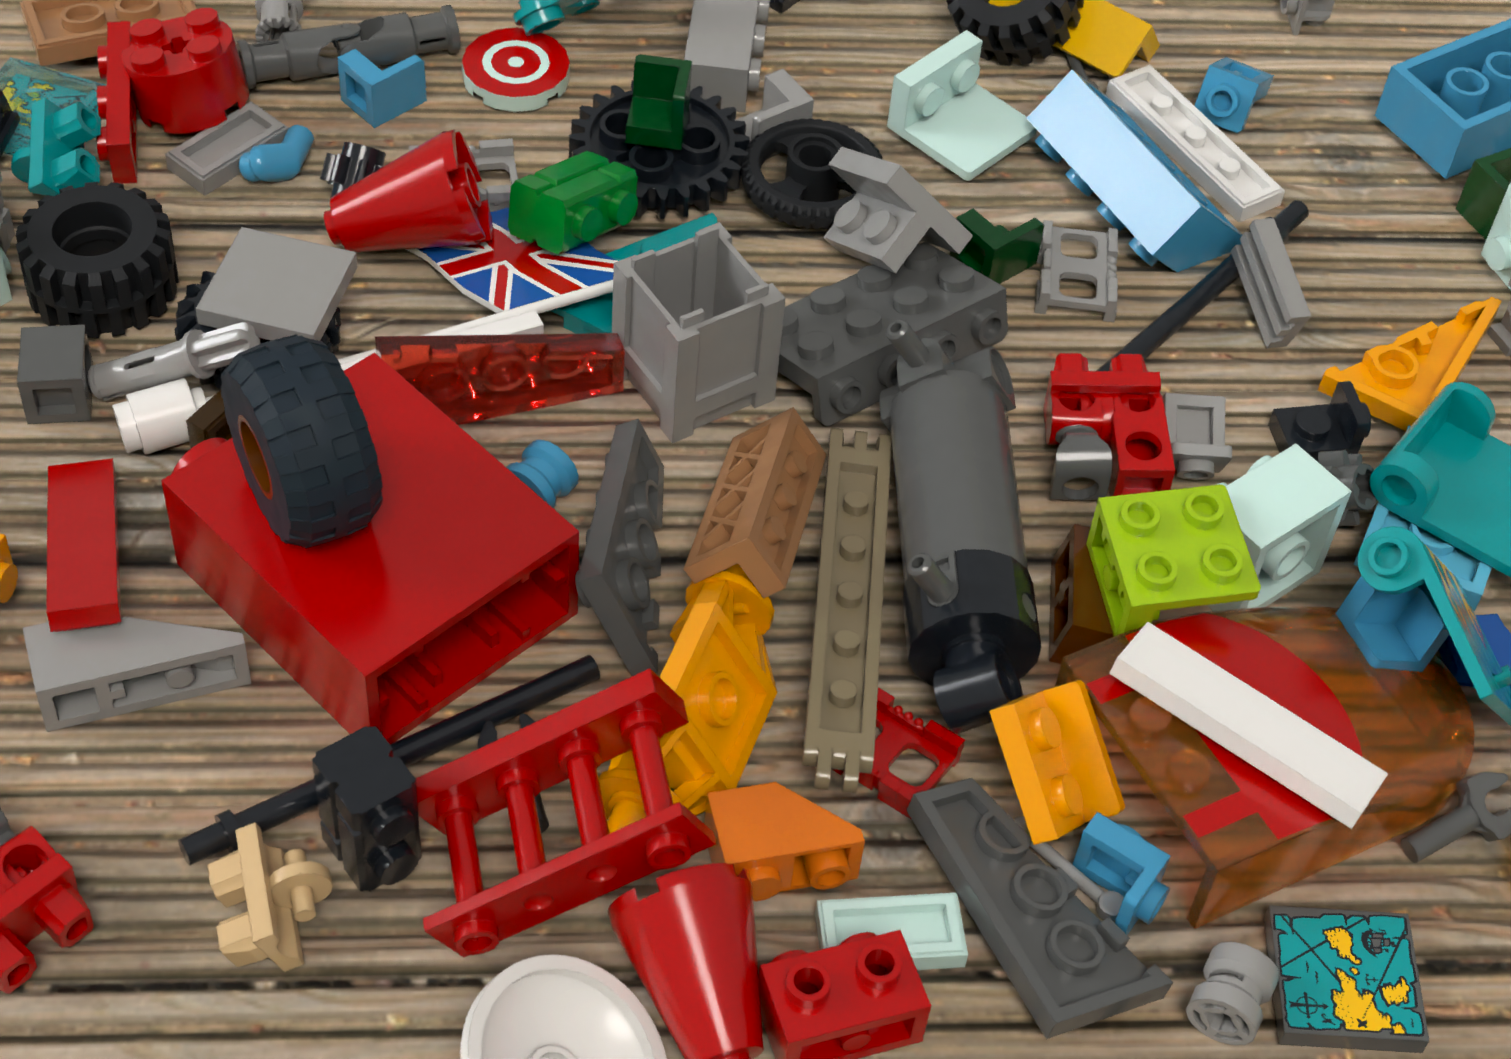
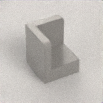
[736,69,814,159]

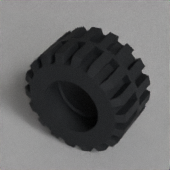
[946,0,1084,66]
[15,182,179,338]

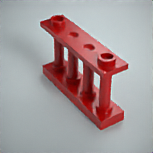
[416,668,716,958]

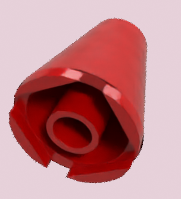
[324,129,493,253]
[608,863,764,1059]

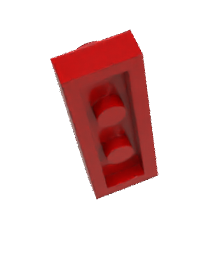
[96,21,137,184]

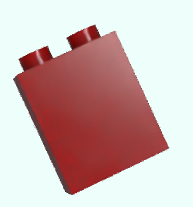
[161,352,579,744]

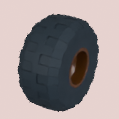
[221,334,383,548]

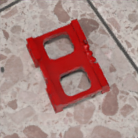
[831,688,965,819]

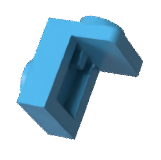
[1073,812,1171,935]

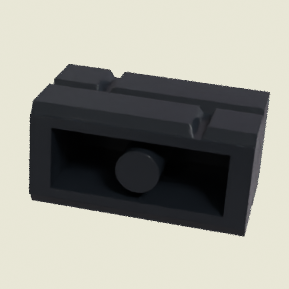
[312,726,422,892]

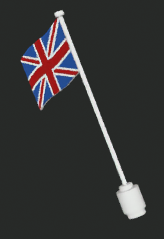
[112,207,618,455]

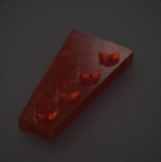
[375,333,625,425]

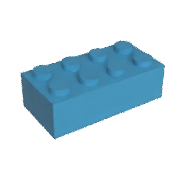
[1374,18,1511,179]

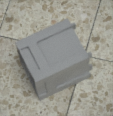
[611,222,786,444]

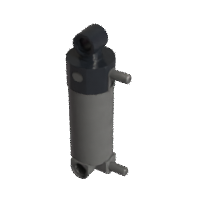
[879,319,1042,734]

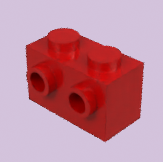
[758,929,931,1059]

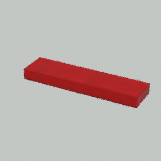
[46,458,121,632]

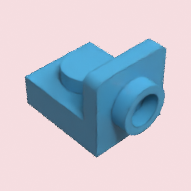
[1194,57,1274,133]

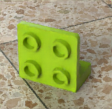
[1086,484,1261,651]

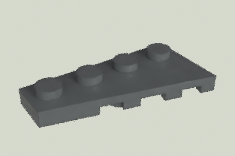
[575,419,664,676]
[907,778,1174,1039]

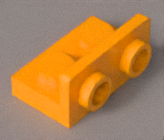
[989,680,1125,845]

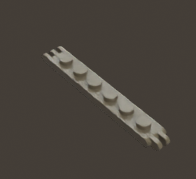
[802,427,892,794]

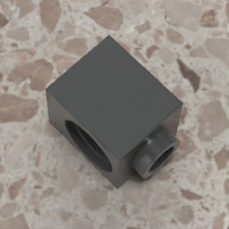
[17,325,93,424]

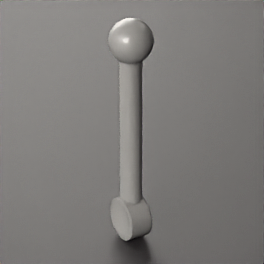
[1013,816,1124,922]

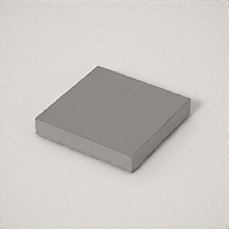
[196,227,357,341]

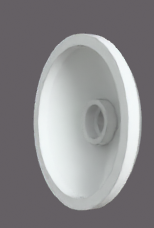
[460,954,667,1059]

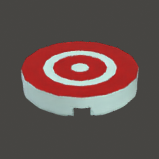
[462,27,570,112]

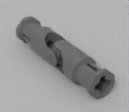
[236,5,461,89]

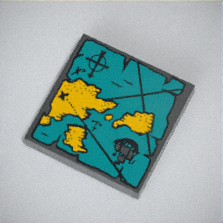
[1263,905,1429,1053]

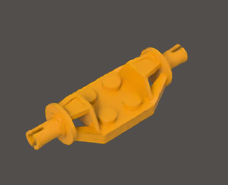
[598,563,777,834]

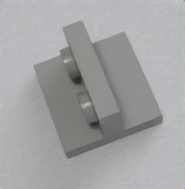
[823,147,973,273]

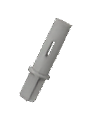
[88,322,261,401]

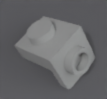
[1162,393,1232,480]

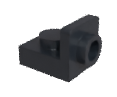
[1268,381,1371,463]

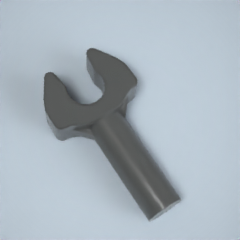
[1401,772,1511,863]

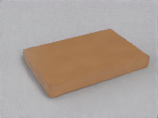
[20,0,197,67]

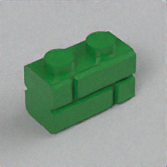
[508,150,638,255]

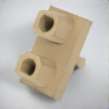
[207,823,333,972]

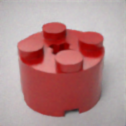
[121,7,249,134]

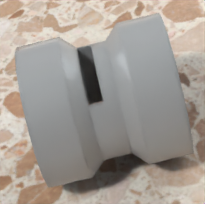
[1186,942,1280,1046]

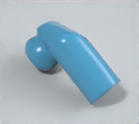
[239,125,314,183]

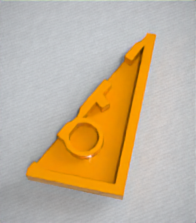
[1317,296,1502,431]

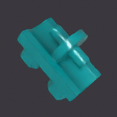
[11,97,101,196]

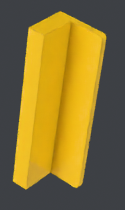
[989,0,1160,78]

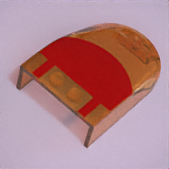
[1055,607,1475,929]

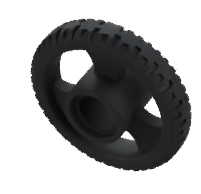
[741,118,883,229]

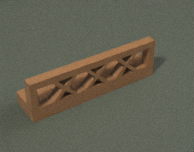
[683,407,827,598]

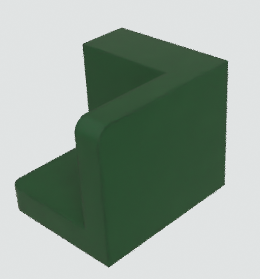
[626,54,692,150]
[1455,148,1511,240]
[950,208,1045,284]

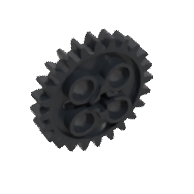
[569,80,750,219]

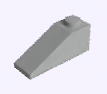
[22,616,252,732]

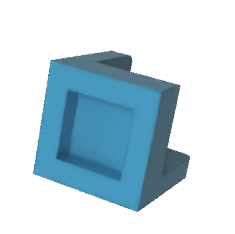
[337,49,427,128]
[1336,576,1449,672]

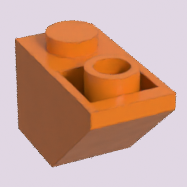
[704,782,865,901]

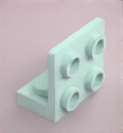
[887,30,1037,181]

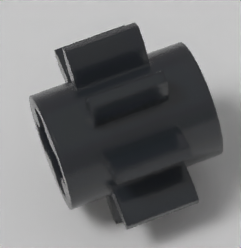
[320,142,386,198]

